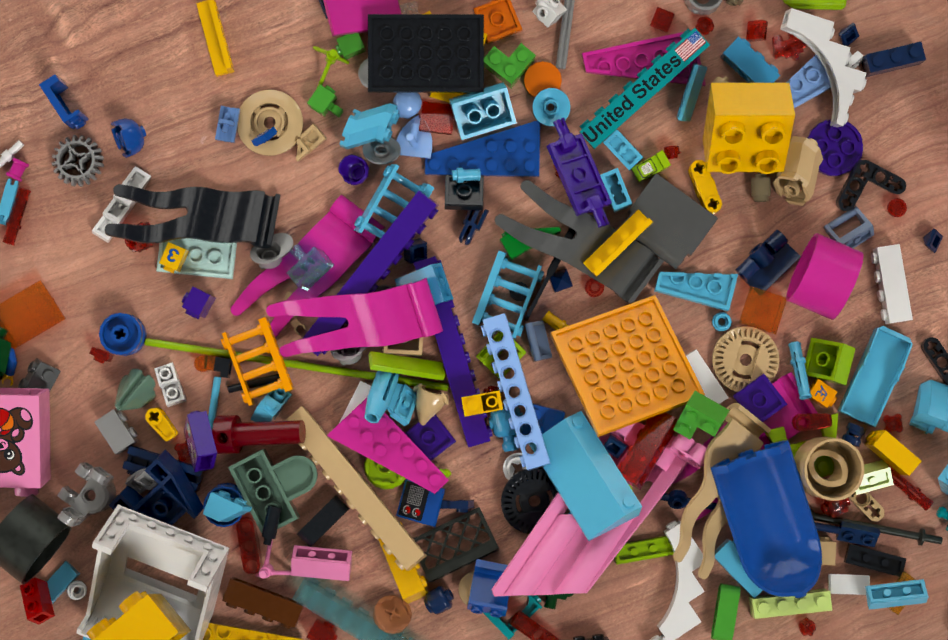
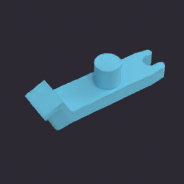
[0,179,19,226]

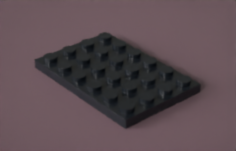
[368,14,484,93]

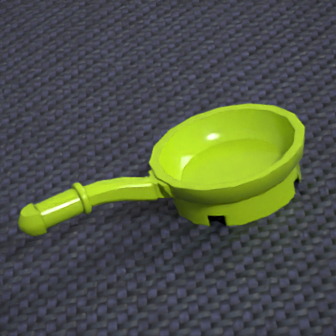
[364,457,451,490]

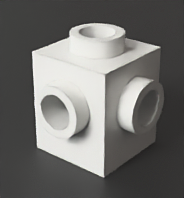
[532,0,567,28]

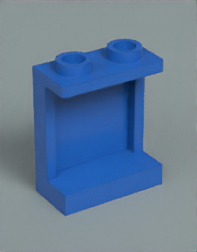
[39,74,89,130]

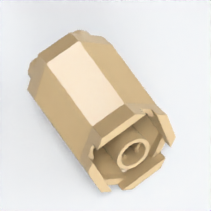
[773,136,823,206]

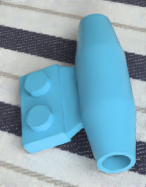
[364,371,416,426]

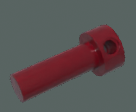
[212,415,306,454]

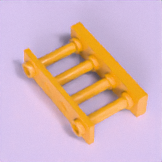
[221,317,294,406]

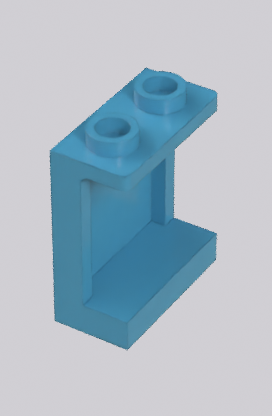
[394,263,453,305]

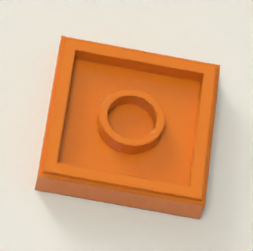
[473,0,522,45]

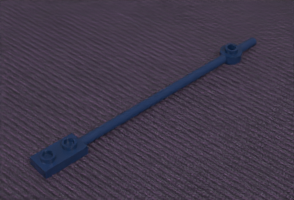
[660,490,880,547]

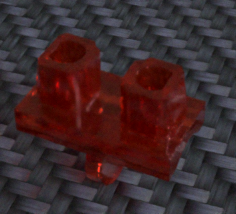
[772,33,807,61]

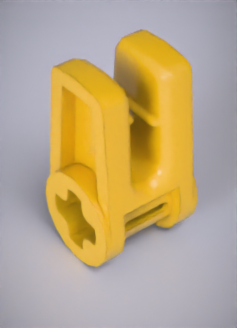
[145,408,178,441]

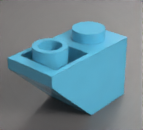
[251,388,292,422]
[203,490,252,522]

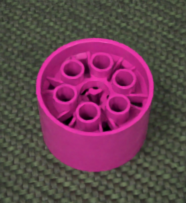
[786,233,864,320]

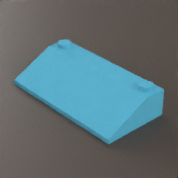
[529,411,642,541]

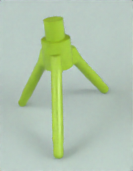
[313,46,350,88]

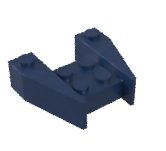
[109,449,203,525]

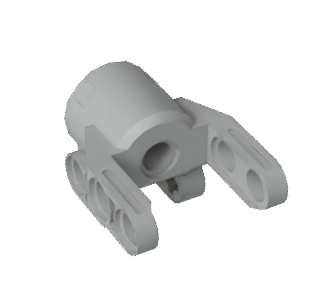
[57,462,116,527]

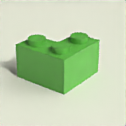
[484,43,536,89]
[673,391,730,439]

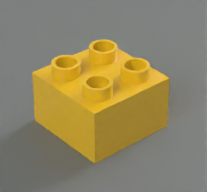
[703,83,795,174]
[86,591,191,640]

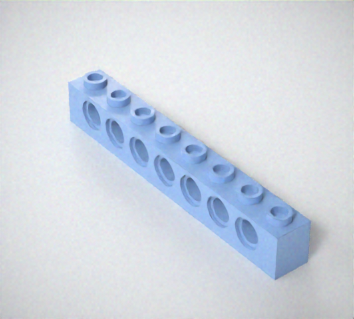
[481,313,551,470]

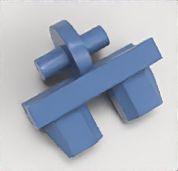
[215,106,240,143]

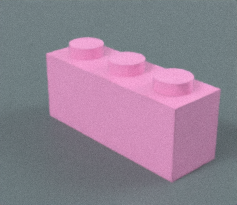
[291,545,352,581]

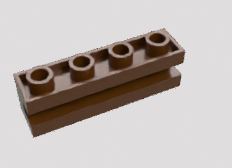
[222,577,305,629]

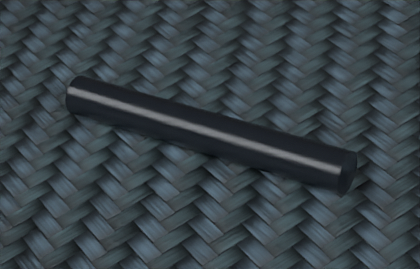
[227,374,280,393]

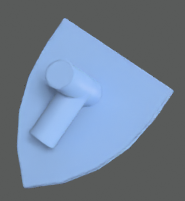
[396,115,433,159]

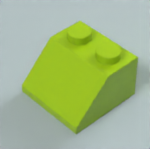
[805,337,856,385]

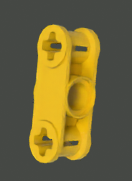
[688,160,722,214]

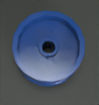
[99,313,147,356]

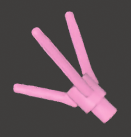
[255,539,291,579]

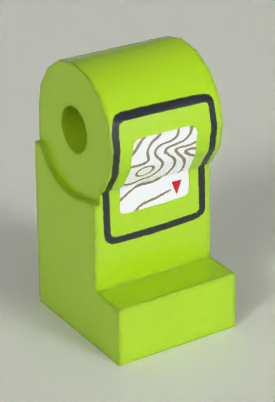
[632,150,671,182]

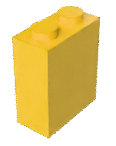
[864,430,922,476]

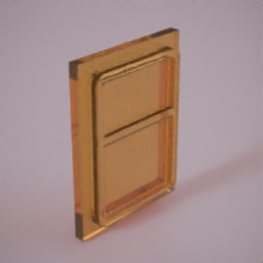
[0,280,66,349]

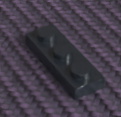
[844,543,906,577]

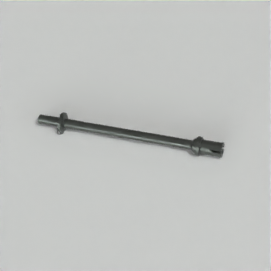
[810,508,943,546]

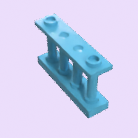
[354,164,434,239]
[472,251,544,339]

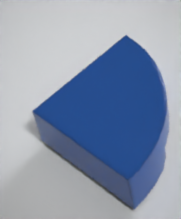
[251,127,277,146]

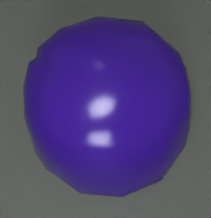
[338,154,369,185]

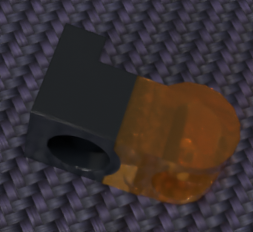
[194,355,232,378]

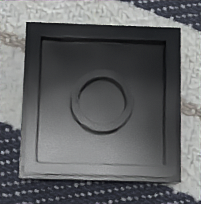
[445,175,484,210]

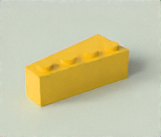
[378,522,428,604]

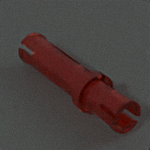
[2,187,31,246]
[887,464,934,511]

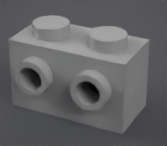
[94,409,138,454]

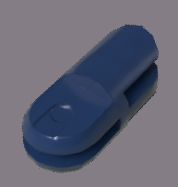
[459,209,489,245]

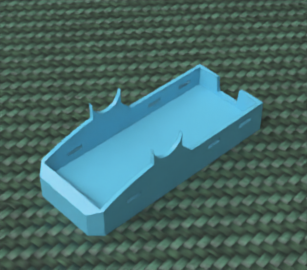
[837,326,913,427]

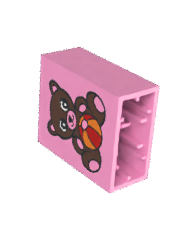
[0,388,51,497]

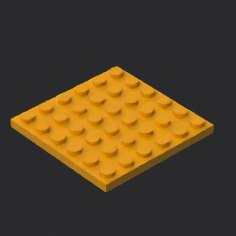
[550,295,705,437]

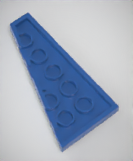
[425,120,540,177]

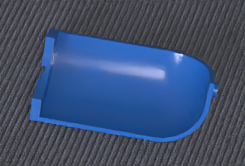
[711,440,822,598]

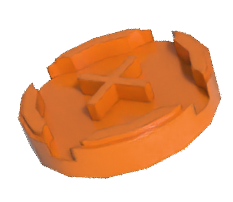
[524,61,562,98]

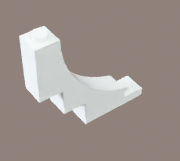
[650,520,705,640]

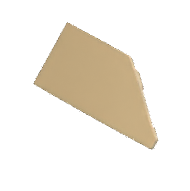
[296,124,327,161]

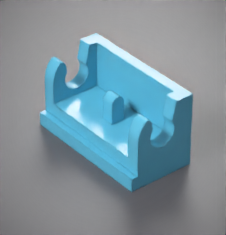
[603,129,644,170]

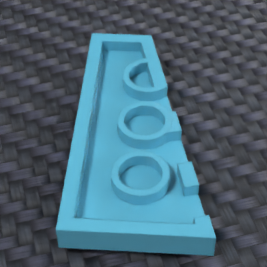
[654,272,738,311]

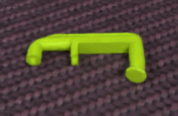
[783,0,847,10]

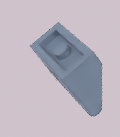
[824,206,874,248]
[524,320,552,362]

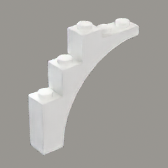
[780,8,867,127]

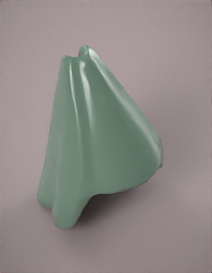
[115,369,156,411]

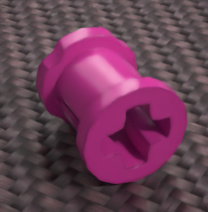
[5,157,29,182]

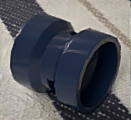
[842,422,866,447]

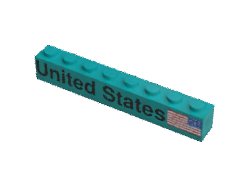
[579,28,710,149]

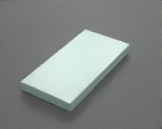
[156,238,237,279]

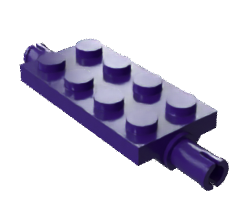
[546,118,612,228]

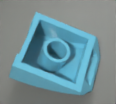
[912,380,948,432]

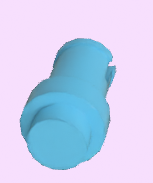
[452,167,481,183]

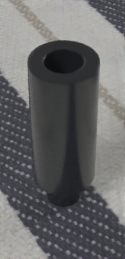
[262,505,282,546]

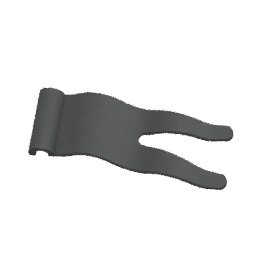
[495,180,664,304]

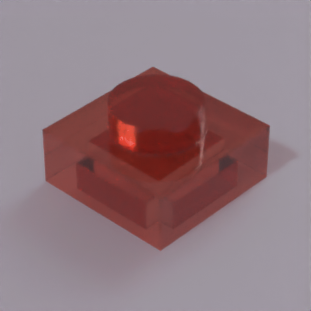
[650,7,675,33]
[746,20,768,42]
[89,347,114,364]

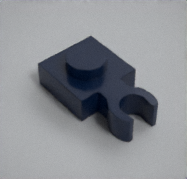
[440,500,474,512]

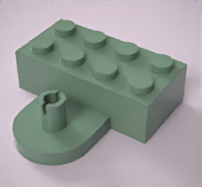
[228,449,318,533]

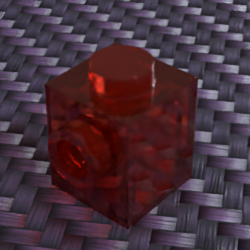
[306,618,338,640]

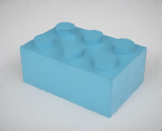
[449,82,517,140]

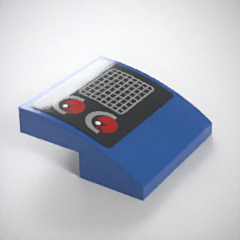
[396,479,445,527]

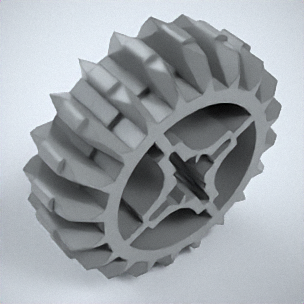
[52,135,104,187]

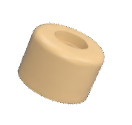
[794,437,864,501]

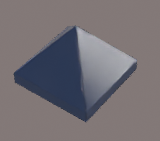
[839,23,859,46]
[923,229,943,253]
[550,268,573,293]
[604,435,627,459]

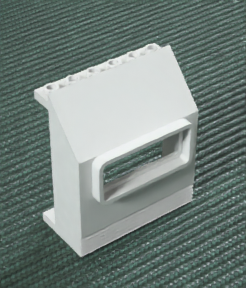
[77,505,229,640]

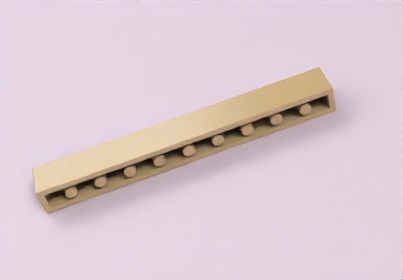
[285,406,427,571]

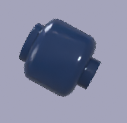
[424,586,454,615]

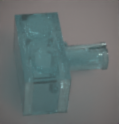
[287,244,334,291]

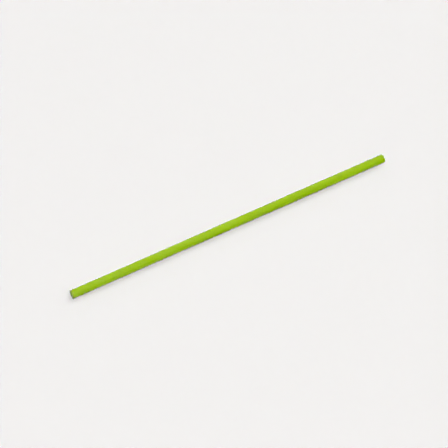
[145,338,449,391]

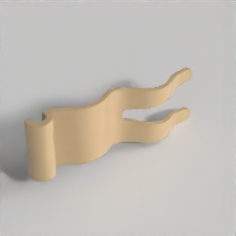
[673,403,771,579]

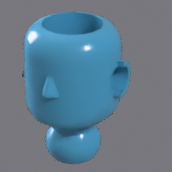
[489,406,523,452]

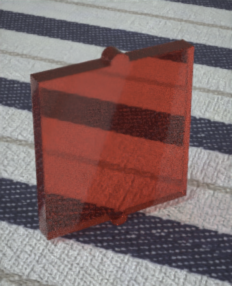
[419,101,455,135]

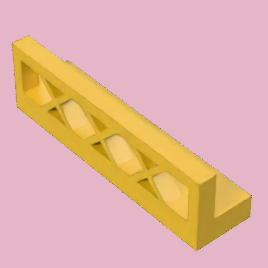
[196,0,235,77]
[583,209,653,277]

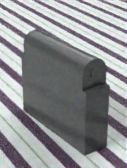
[623,173,718,269]

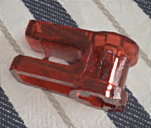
[791,413,832,431]

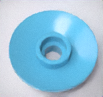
[532,88,570,126]

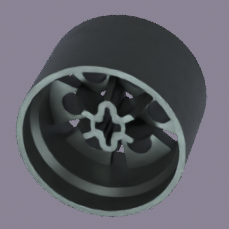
[0,494,72,584]

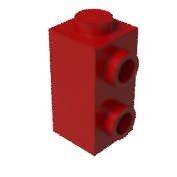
[20,577,55,625]

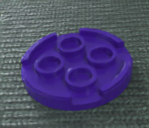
[807,119,863,176]

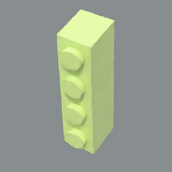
[749,589,832,619]

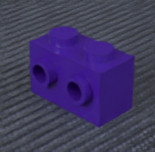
[182,287,216,319]

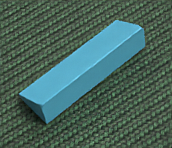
[676,63,707,122]
[47,561,80,604]
[865,579,929,610]

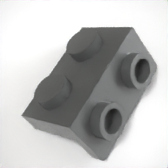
[18,358,61,392]

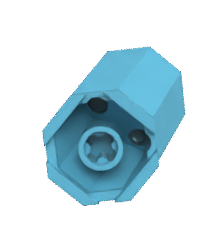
[339,103,400,149]

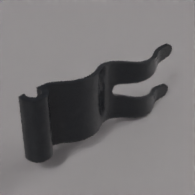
[105,184,281,248]

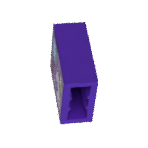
[184,411,217,472]

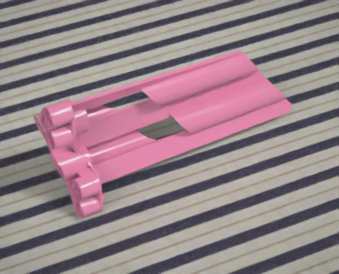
[491,422,707,597]

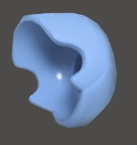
[392,93,422,119]

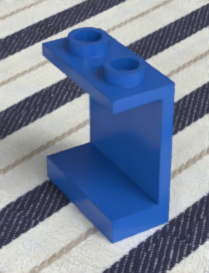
[467,559,509,618]

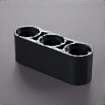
[297,495,350,547]

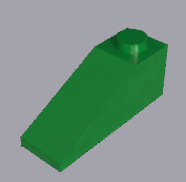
[500,227,561,260]

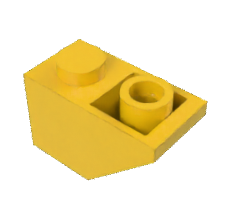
[461,390,503,417]

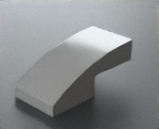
[125,469,158,494]

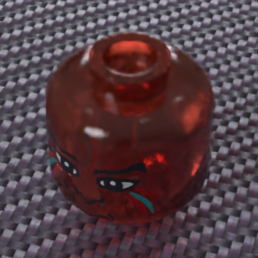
[820,498,851,518]

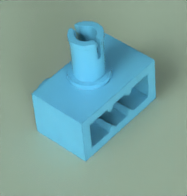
[600,168,632,213]

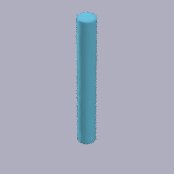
[208,377,221,430]

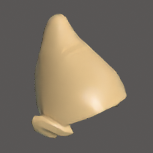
[413,383,449,426]

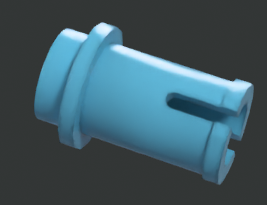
[909,416,935,434]

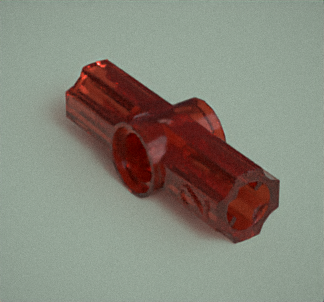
[510,610,560,640]

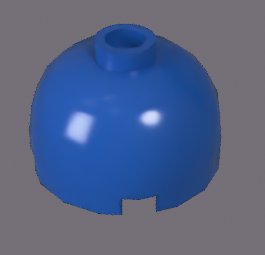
[111,118,146,158]

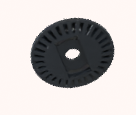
[501,468,567,534]

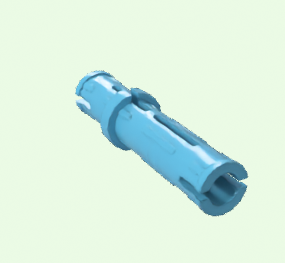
[788,341,812,400]

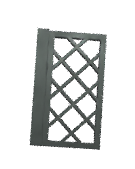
[413,507,500,583]

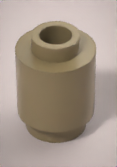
[751,174,771,202]

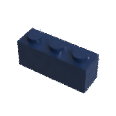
[862,41,926,78]

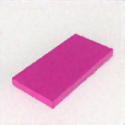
[323,0,401,37]

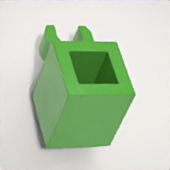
[335,33,366,60]
[307,85,343,117]

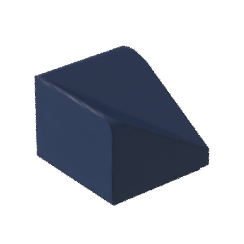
[404,238,427,264]

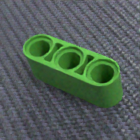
[711,583,740,640]

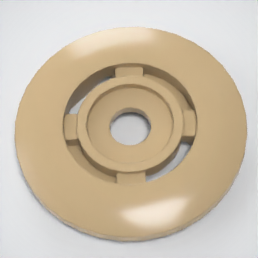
[237,90,303,156]
[712,326,779,392]

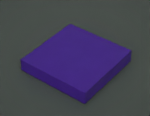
[733,373,788,422]
[405,414,456,461]

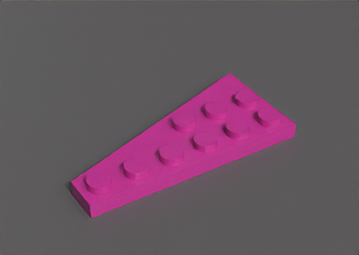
[582,32,706,86]
[327,398,449,494]

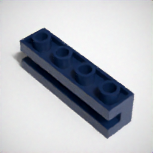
[122,446,206,492]

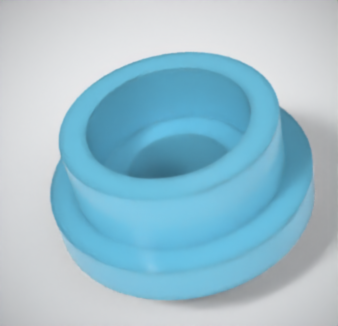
[712,312,732,331]

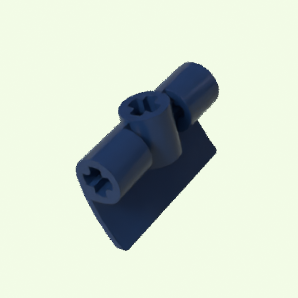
[735,230,800,295]

